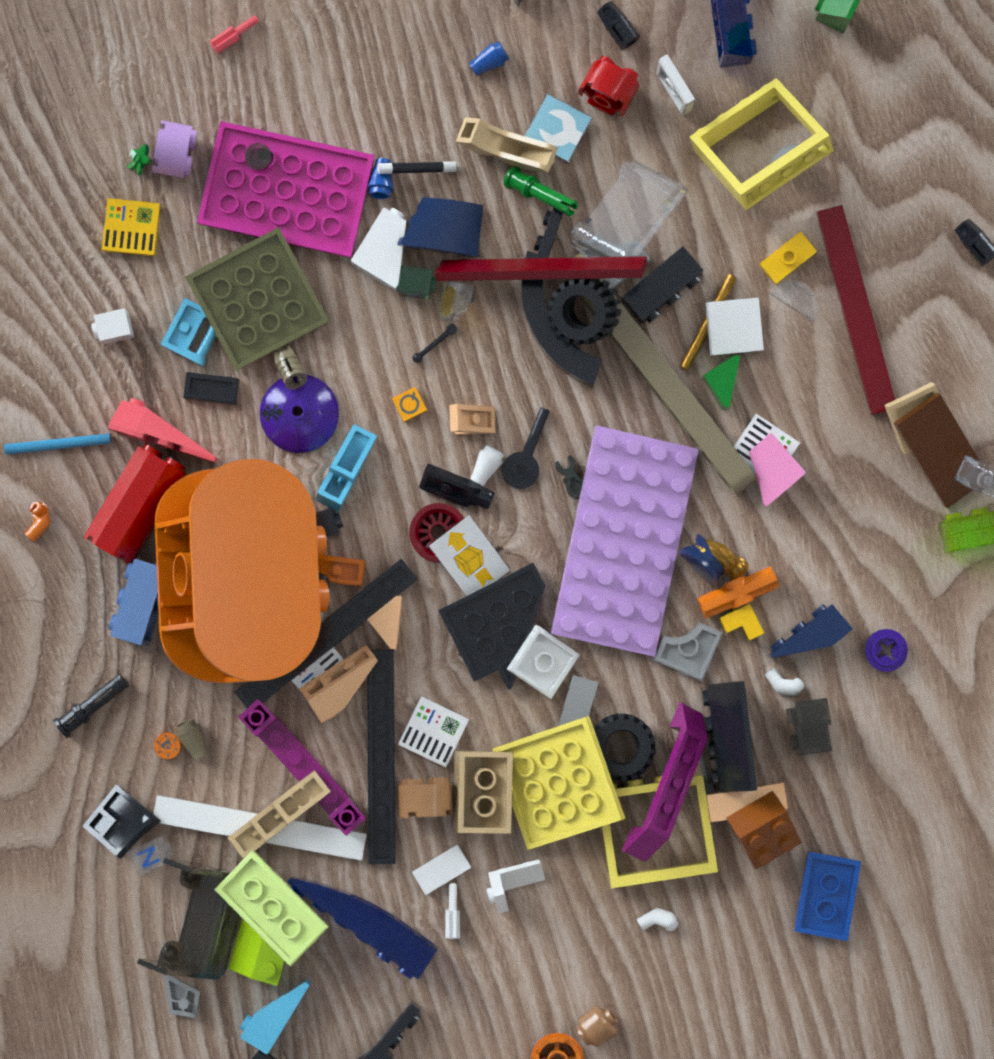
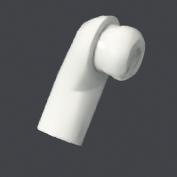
[637,908,678,931]

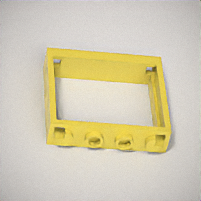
[690,78,834,210]
[601,771,718,888]

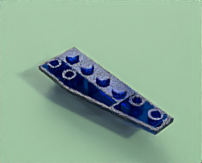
[288,876,438,979]

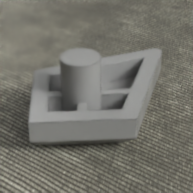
[163,973,201,1018]

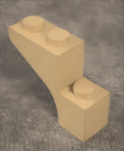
[456,117,558,173]

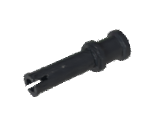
[53,673,129,739]

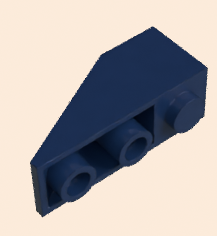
[768,604,853,658]

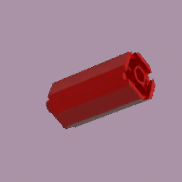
[83,443,187,564]

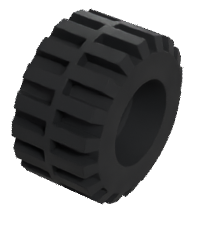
[548,279,621,345]
[594,713,656,781]

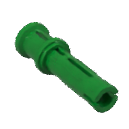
[504,166,578,217]

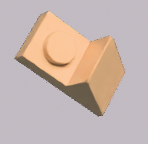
[450,404,496,435]

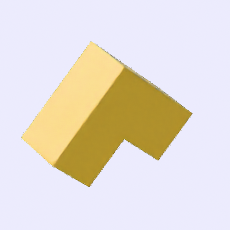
[718,603,764,641]

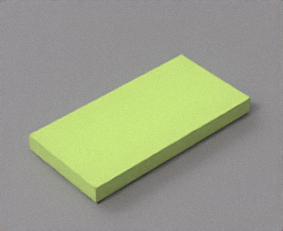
[214,850,329,966]

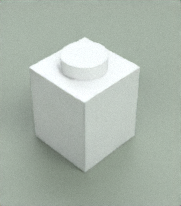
[91,308,135,345]

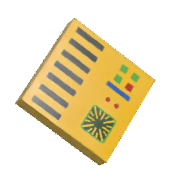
[102,198,161,257]

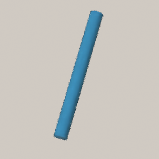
[4,433,111,455]

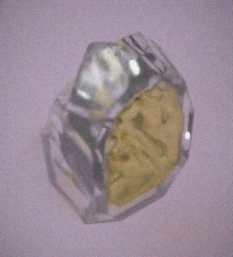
[440,281,476,324]

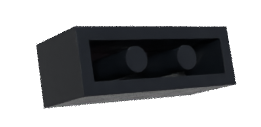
[621,246,703,324]

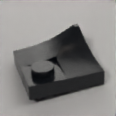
[83,784,161,859]

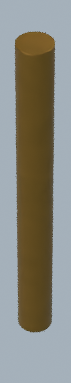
[679,273,737,371]

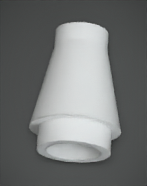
[470,445,504,486]

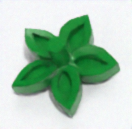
[127,144,152,176]

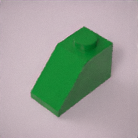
[815,0,860,34]

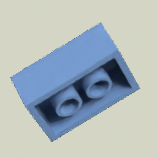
[109,559,159,646]

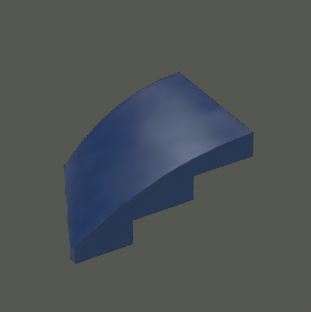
[397,197,483,258]

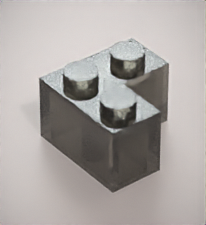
[786,698,832,756]

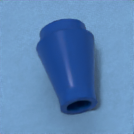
[469,41,509,76]
[368,158,394,199]

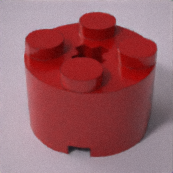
[578,56,640,116]

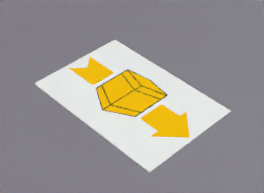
[429,515,510,596]

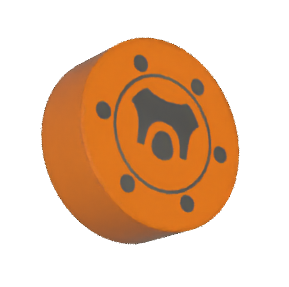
[154,732,182,759]

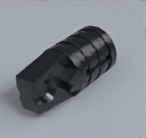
[597,1,640,50]
[955,218,994,267]

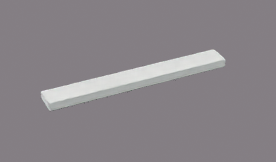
[153,795,367,860]

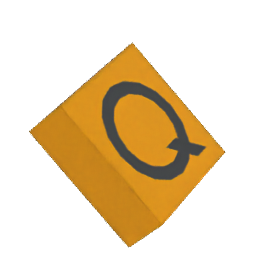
[392,387,427,423]

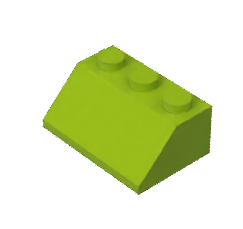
[228,918,286,986]

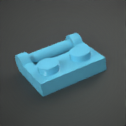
[160,298,217,367]

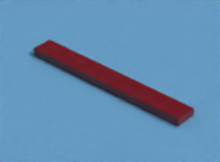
[816,205,895,415]
[435,256,648,281]

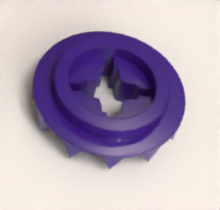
[865,629,908,672]

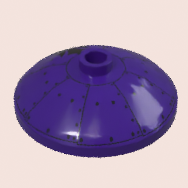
[260,375,339,453]

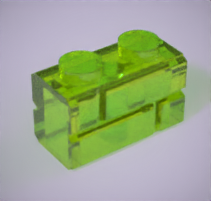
[939,507,994,553]

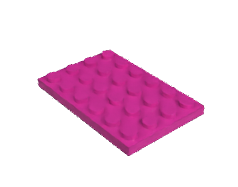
[197,121,375,259]

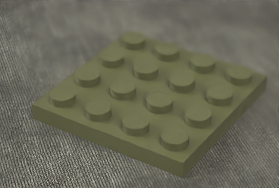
[185,227,329,371]

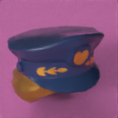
[679,534,749,587]

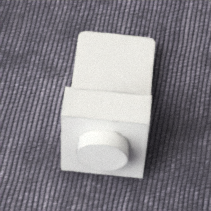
[487,860,545,914]

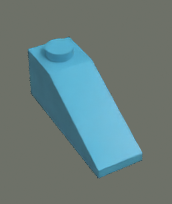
[239,979,311,1054]

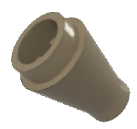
[175,718,208,760]

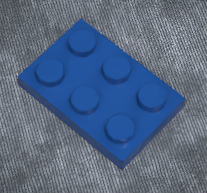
[794,851,861,941]

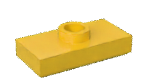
[759,231,817,285]

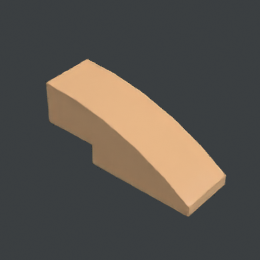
[706,782,788,822]

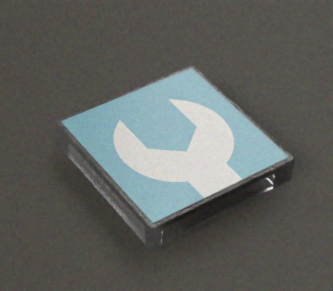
[524,93,593,165]

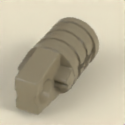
[273,344,307,390]

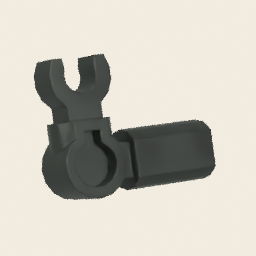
[555,455,584,499]

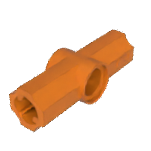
[697,566,779,619]

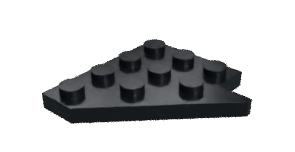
[438,562,545,690]

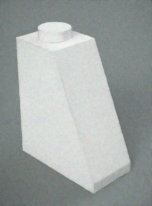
[351,208,407,292]

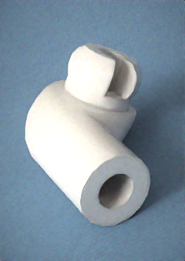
[764,667,804,697]

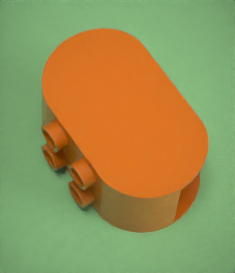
[155,459,330,683]

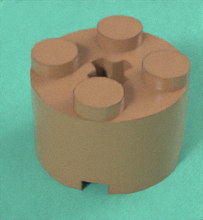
[398,777,453,818]

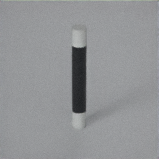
[377,161,457,174]

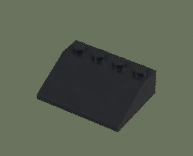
[702,681,757,792]

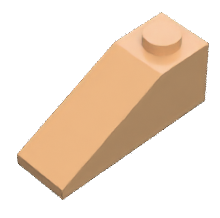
[299,645,378,723]

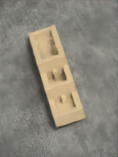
[227,770,331,859]

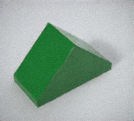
[702,355,740,411]

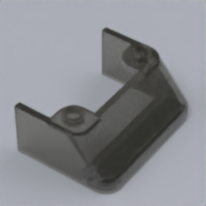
[137,858,240,980]

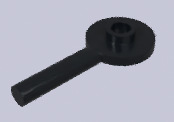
[502,407,550,489]

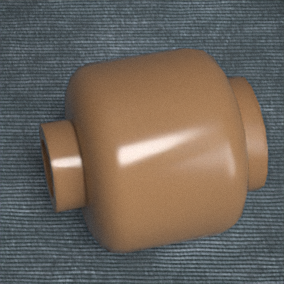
[576,1006,618,1047]

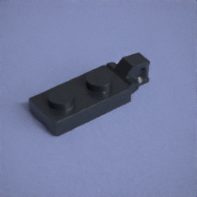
[419,463,495,509]

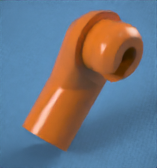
[24,501,50,542]

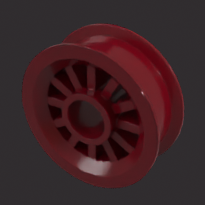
[409,503,464,563]

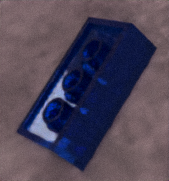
[710,0,757,68]

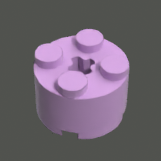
[152,120,197,179]

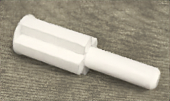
[445,883,461,939]

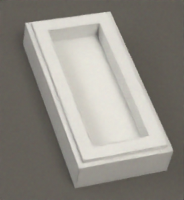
[412,844,471,895]

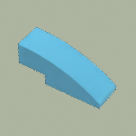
[316,424,377,512]

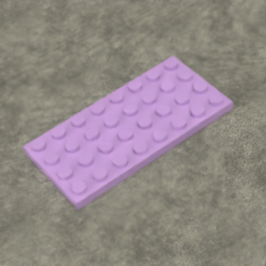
[551,426,699,657]

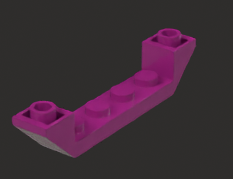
[238,699,366,836]
[622,702,708,862]

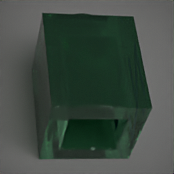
[398,266,437,300]

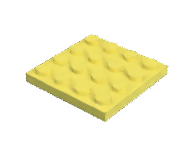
[492,716,625,850]

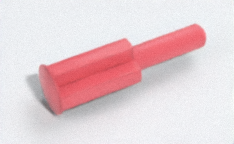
[209,15,259,54]

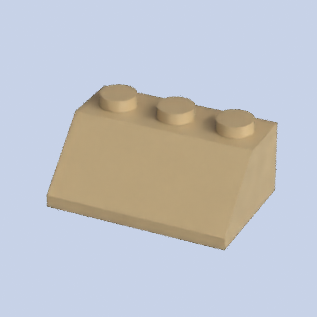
[453,751,513,834]

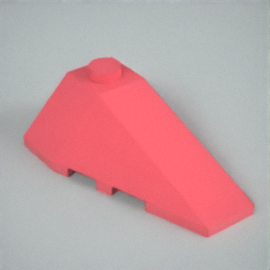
[108,398,218,464]

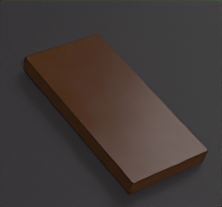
[893,393,990,508]

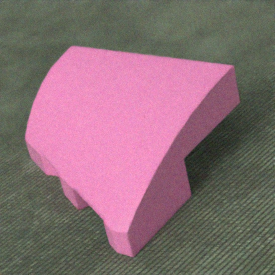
[749,433,806,507]

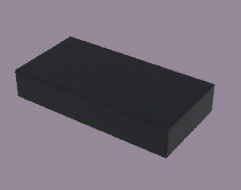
[183,372,240,405]

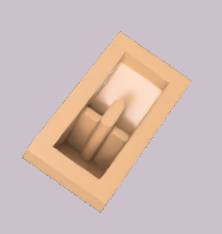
[367,596,403,650]

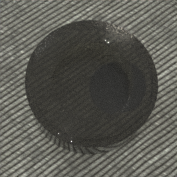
[245,143,272,171]

